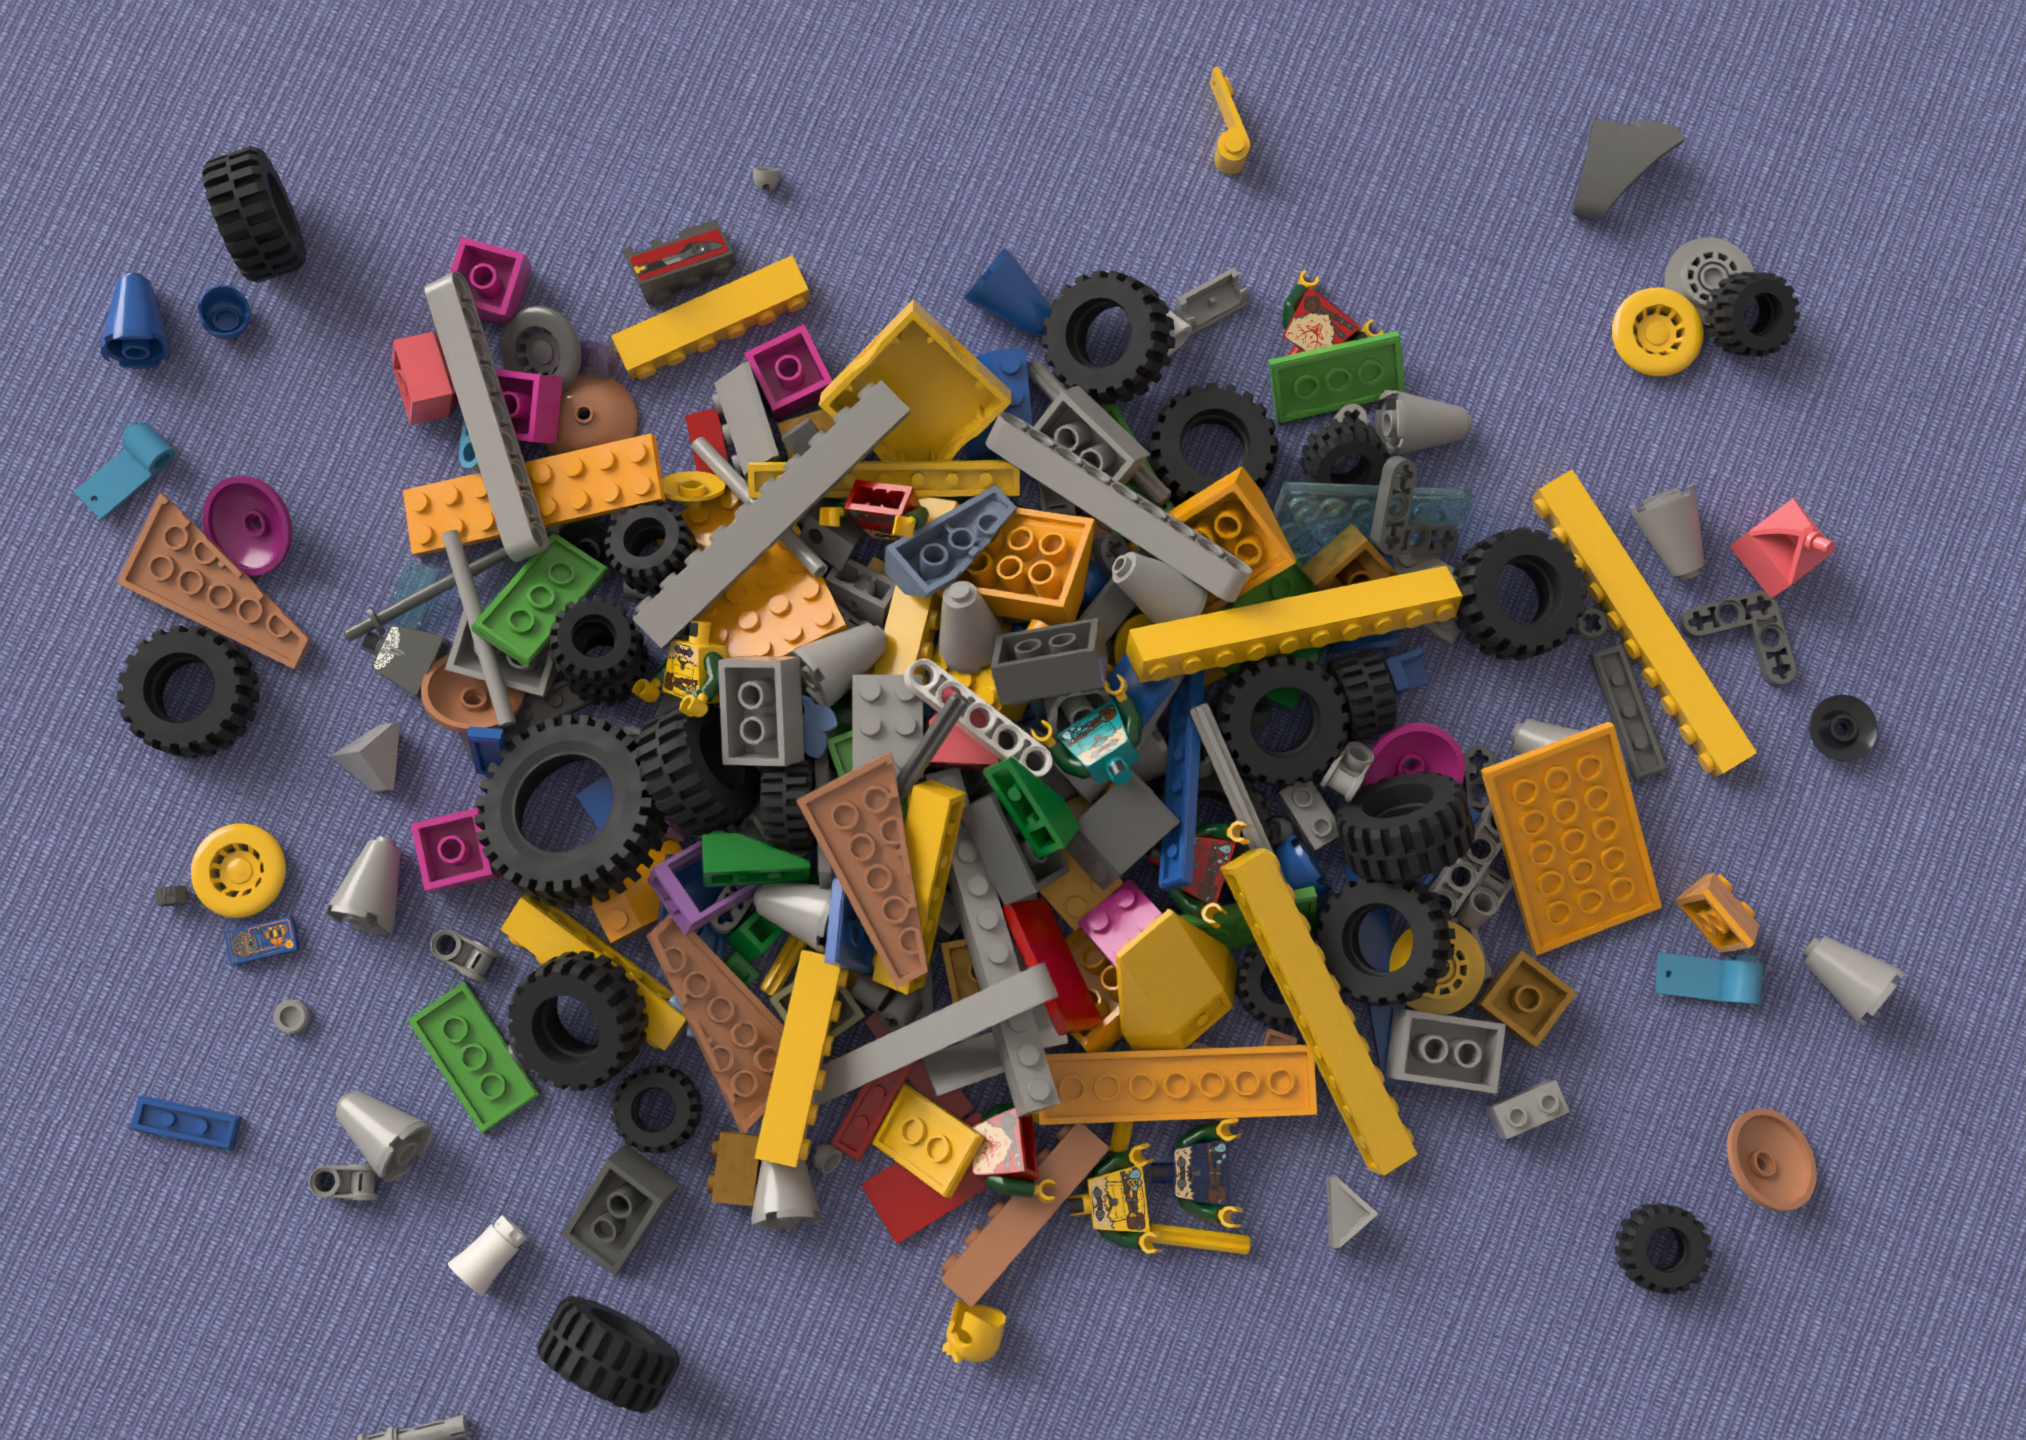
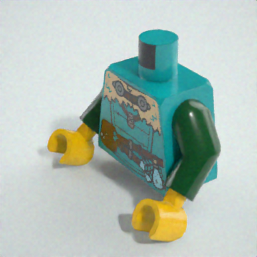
[1031,674,1143,785]

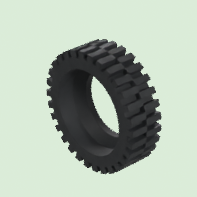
[474,715,669,908]

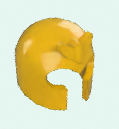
[942,1300,1006,1363]

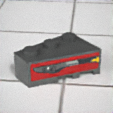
[622,219,737,305]

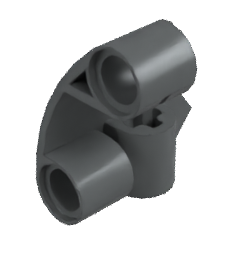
[1572,118,1686,221]
[850,949,934,1032]

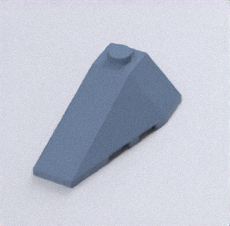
[884,485,1017,598]

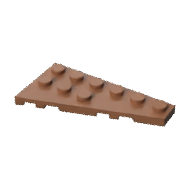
[117,493,313,670]
[796,750,929,988]
[646,914,784,1134]

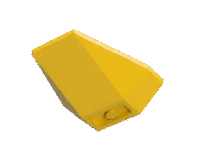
[1115,909,1237,1051]

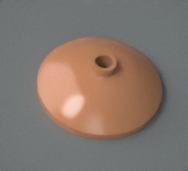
[544,372,639,456]
[421,654,525,733]
[1727,1108,1817,1212]

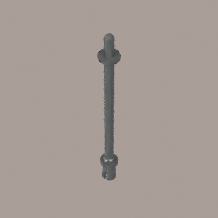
[344,523,568,641]

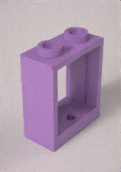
[647,829,760,936]

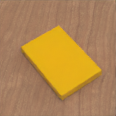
[871,1083,985,1198]

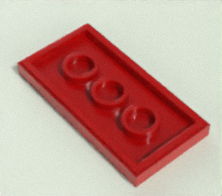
[1001,898,1103,1036]
[861,1111,988,1245]

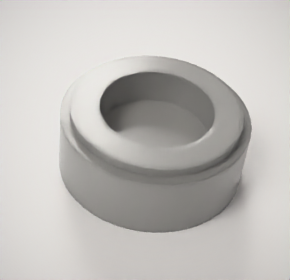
[273,999,311,1034]

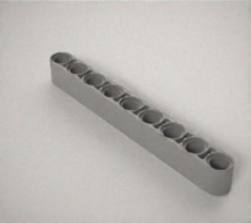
[425,271,549,562]
[985,412,1252,602]
[813,963,1059,1105]

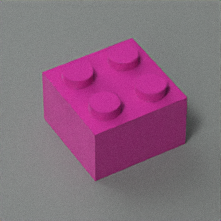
[450,237,532,326]
[744,324,832,421]
[495,369,563,444]
[411,808,500,893]
[1077,878,1162,971]

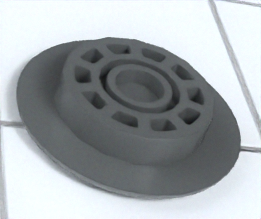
[500,306,581,394]

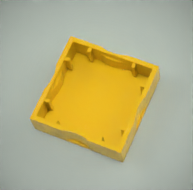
[819,299,1012,461]

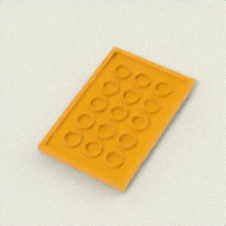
[657,478,848,658]
[1481,722,1662,956]

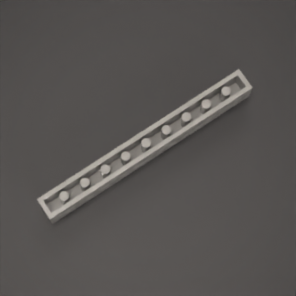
[633,380,910,650]
[923,767,1060,1118]

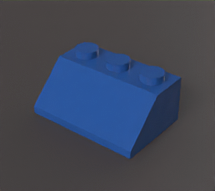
[967,348,1032,460]

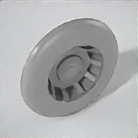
[1664,237,1754,325]

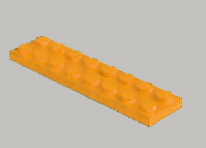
[403,433,666,557]
[1038,1045,1317,1125]

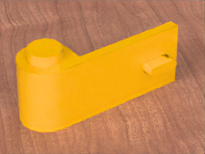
[1210,66,1250,175]

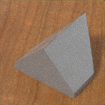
[330,722,400,792]
[1326,1176,1378,1248]

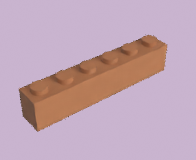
[940,1123,1110,1308]

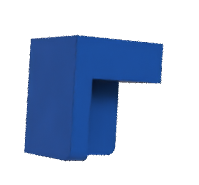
[1383,647,1430,695]

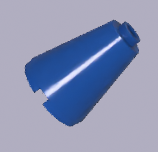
[964,248,1053,337]
[100,273,171,369]
[1234,832,1332,903]

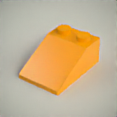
[592,840,683,945]
[1674,872,1759,953]

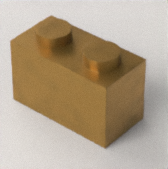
[707,1131,761,1206]

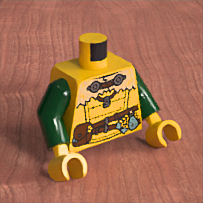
[632,621,727,717]
[1068,1143,1163,1254]

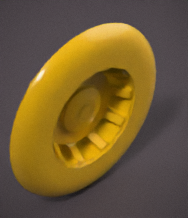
[1612,288,1704,377]
[191,823,286,918]
[1389,921,1485,1015]

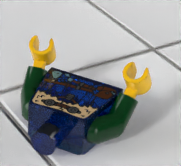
[1151,1118,1243,1228]

